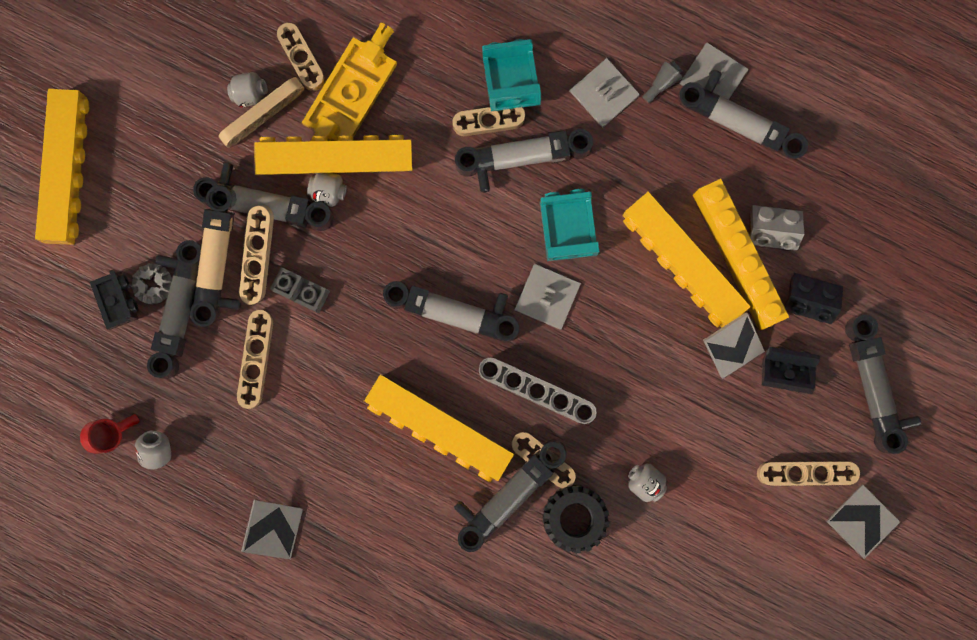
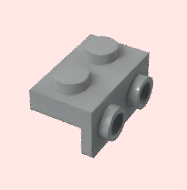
[749,205,804,250]

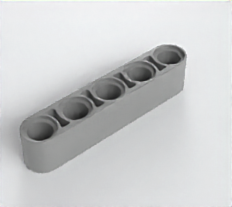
[479,358,597,424]

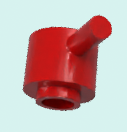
[80,414,140,454]

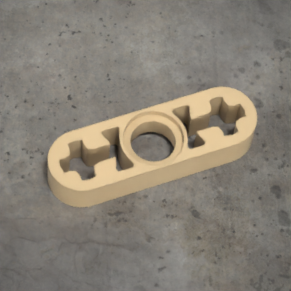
[277,23,325,91]
[453,107,525,136]
[512,432,576,488]

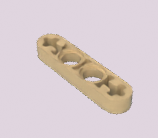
[219,77,304,148]
[239,205,274,305]
[237,310,273,409]
[757,461,860,486]

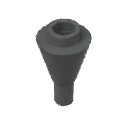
[642,61,683,104]

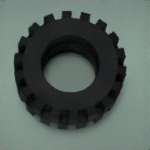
[543,485,610,553]

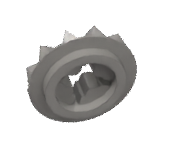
[130,263,172,304]

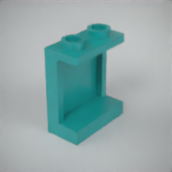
[482,39,541,111]
[540,189,599,261]

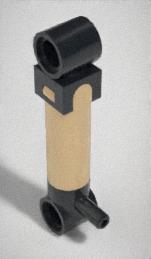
[190,185,241,327]

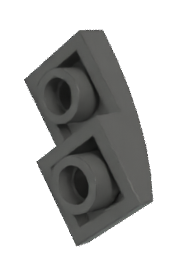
[270,267,330,314]

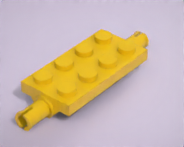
[302,23,397,141]

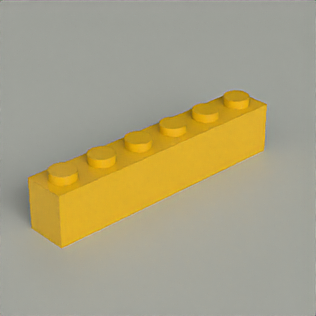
[35,89,89,245]
[254,135,412,175]
[693,179,789,331]
[622,192,751,328]
[364,375,514,483]

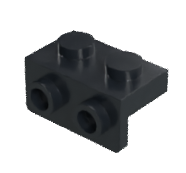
[90,269,139,330]
[784,273,843,324]
[761,347,820,394]

